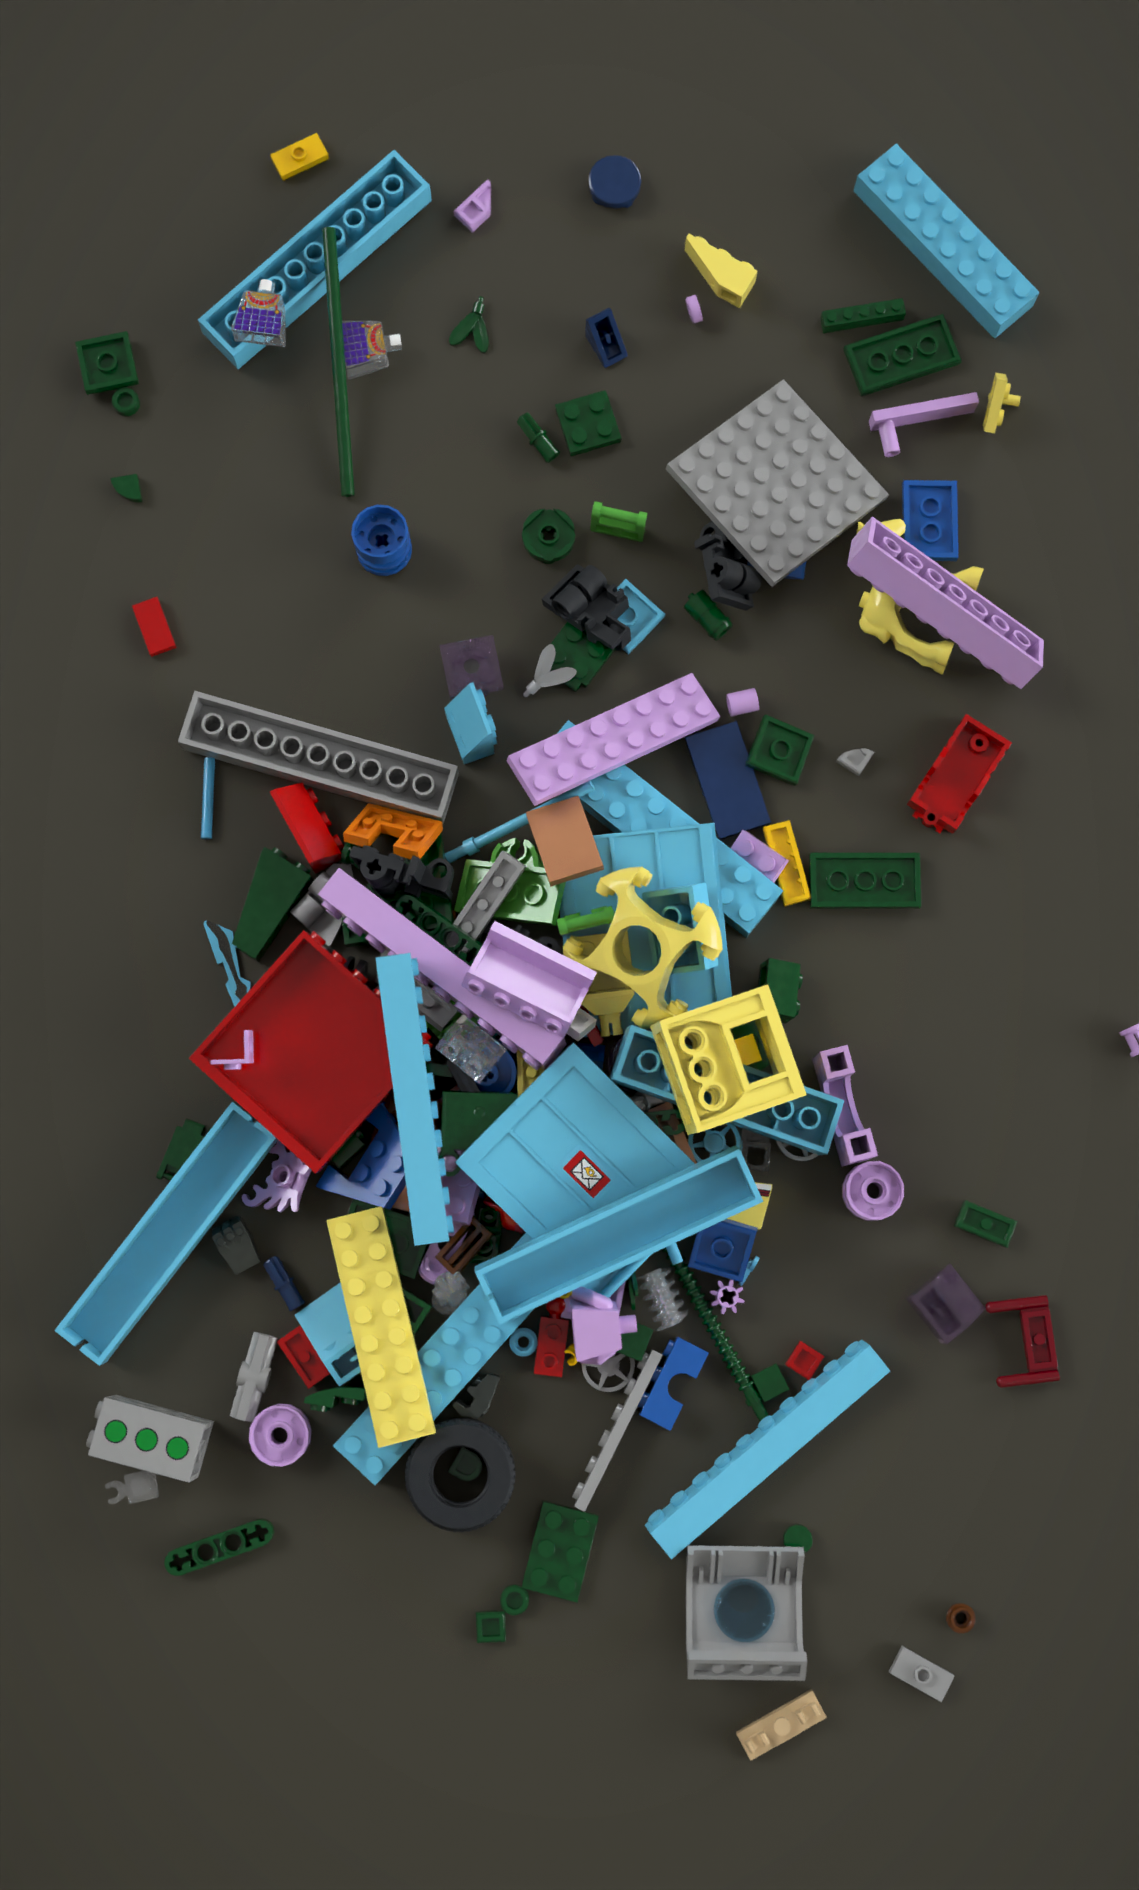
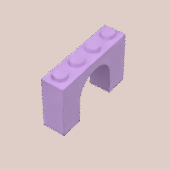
[812,1045,878,1167]

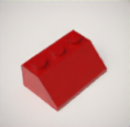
[270,782,344,874]

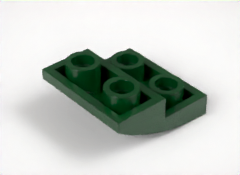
[304,1385,367,1412]

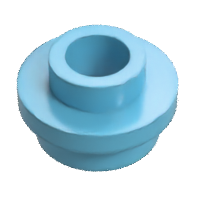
[509,1328,538,1356]

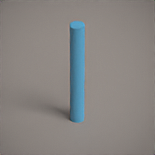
[201,757,215,839]

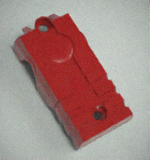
[907,714,1012,834]

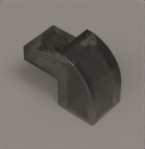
[739,1128,771,1172]

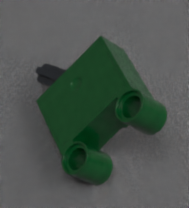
[438,1055,517,1177]

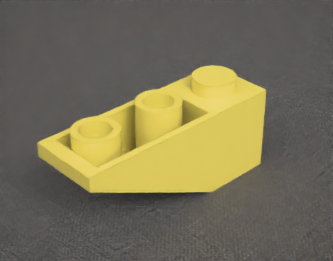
[685,234,757,308]

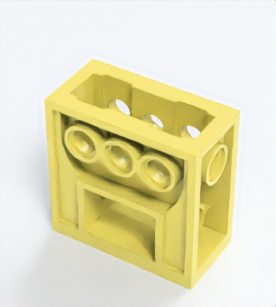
[650,985,807,1135]

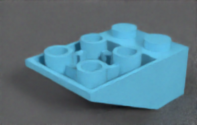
[444,682,497,764]
[295,1282,361,1387]

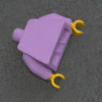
[560,1286,637,1366]

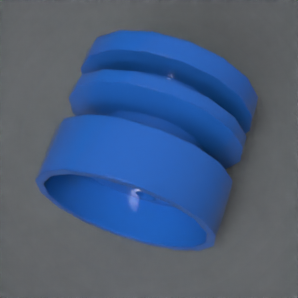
[351,505,412,576]

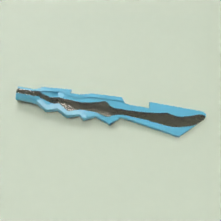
[204,920,251,1006]

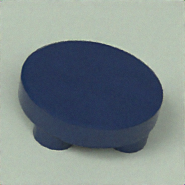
[589,155,641,208]

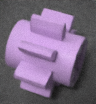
[709,1279,745,1314]

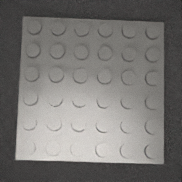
[666,379,889,587]

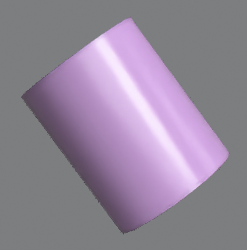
[726,688,759,717]

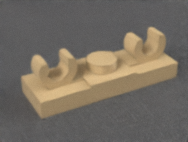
[736,1689,827,1761]

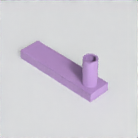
[869,392,979,457]

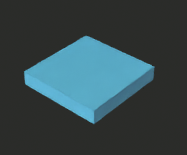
[617,579,665,655]

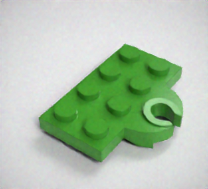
[454,838,566,926]

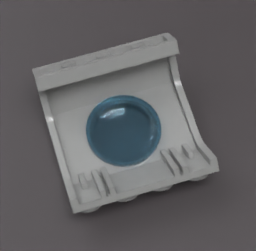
[686,1545,807,1681]

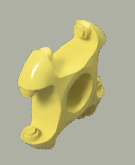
[563,866,723,1029]

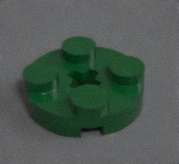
[522,509,575,564]

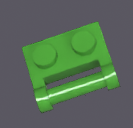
[591,501,648,542]
[557,906,615,935]

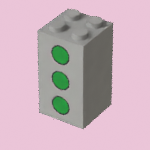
[86,1395,214,1482]

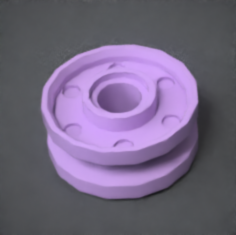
[842,1161,904,1220]
[249,1403,312,1467]

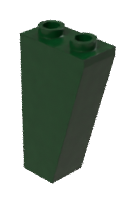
[232,847,314,962]

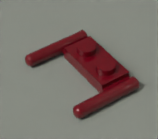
[985,1295,1060,1388]

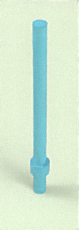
[445,780,595,863]

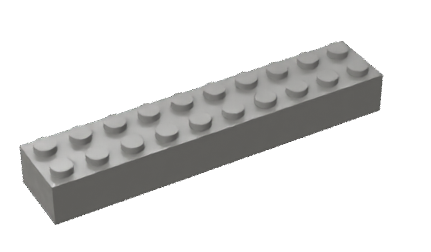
[178,691,459,824]

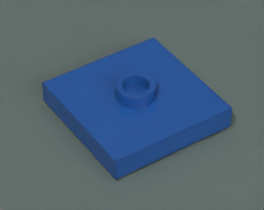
[688,1219,757,1282]

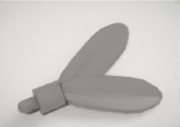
[523,644,577,697]

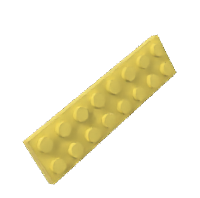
[326,1207,436,1448]

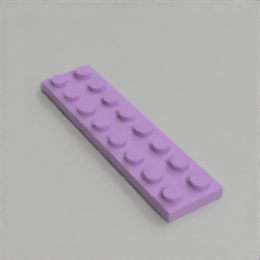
[507,673,720,806]

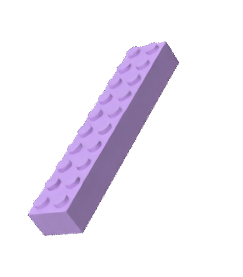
[318,868,566,1070]

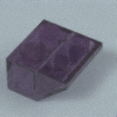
[906,1263,986,1344]

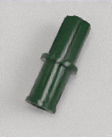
[517,412,560,463]

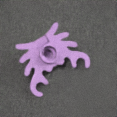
[242,1140,312,1212]

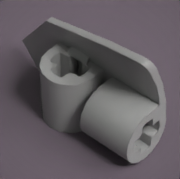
[290,863,354,946]

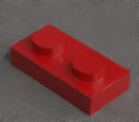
[277,1325,330,1389]

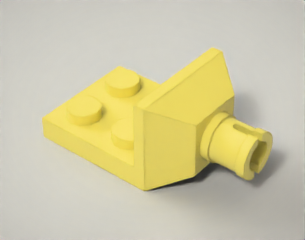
[577,930,635,1037]

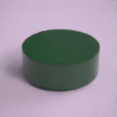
[112,388,140,416]
[783,1524,813,1553]
[500,1584,529,1615]

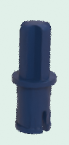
[264,1256,306,1312]

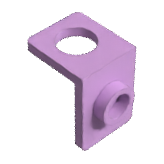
[210,1030,254,1070]

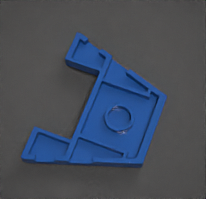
[316,1101,406,1210]

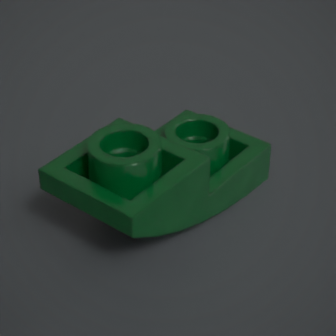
[470,1202,502,1264]

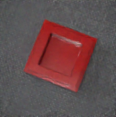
[785,1341,825,1380]

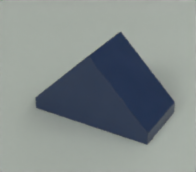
[585,308,628,368]

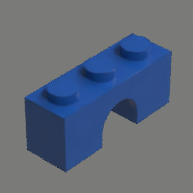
[637,1337,709,1431]

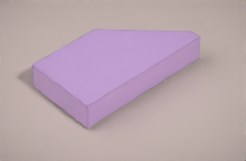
[454,179,491,233]

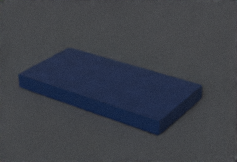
[685,721,771,840]

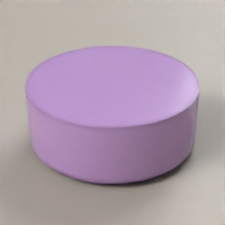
[685,295,703,323]

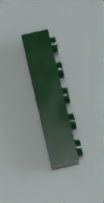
[820,298,906,334]

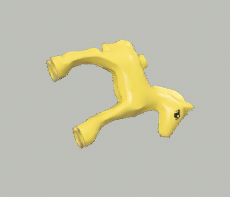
[856,519,984,675]

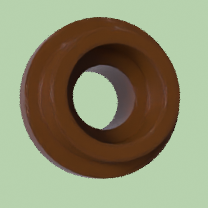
[946,1603,976,1633]

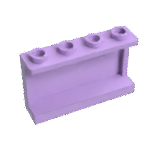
[461,921,597,1037]

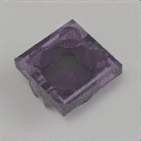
[440,635,504,700]

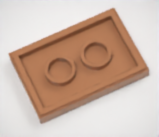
[526,796,604,887]

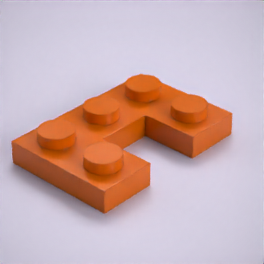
[343,803,443,860]

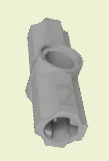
[230,1332,278,1422]

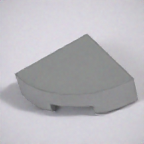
[836,748,874,776]

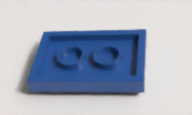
[902,480,959,561]

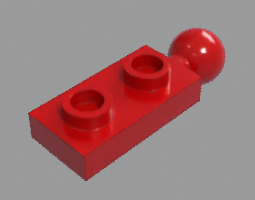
[534,1297,569,1377]

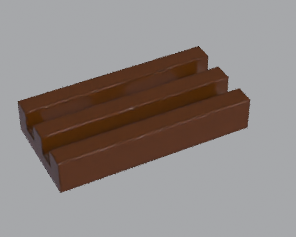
[435,1215,494,1277]

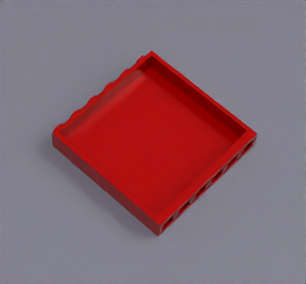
[189,930,433,1173]

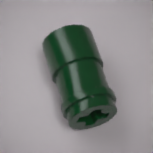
[684,590,733,641]

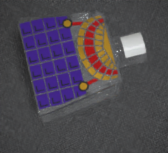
[231,279,286,347]
[342,321,402,379]

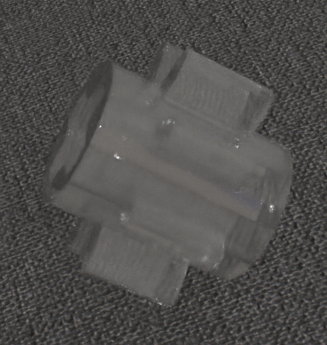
[432,1271,469,1307]

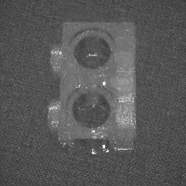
[435,1014,507,1084]

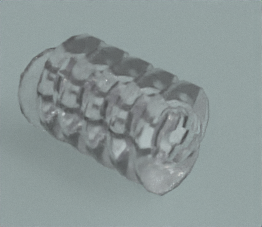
[637,1268,688,1332]

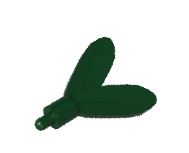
[449,296,489,353]
[627,1272,638,1310]

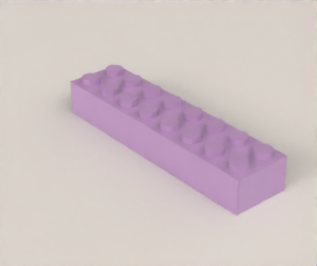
[847,517,1044,689]

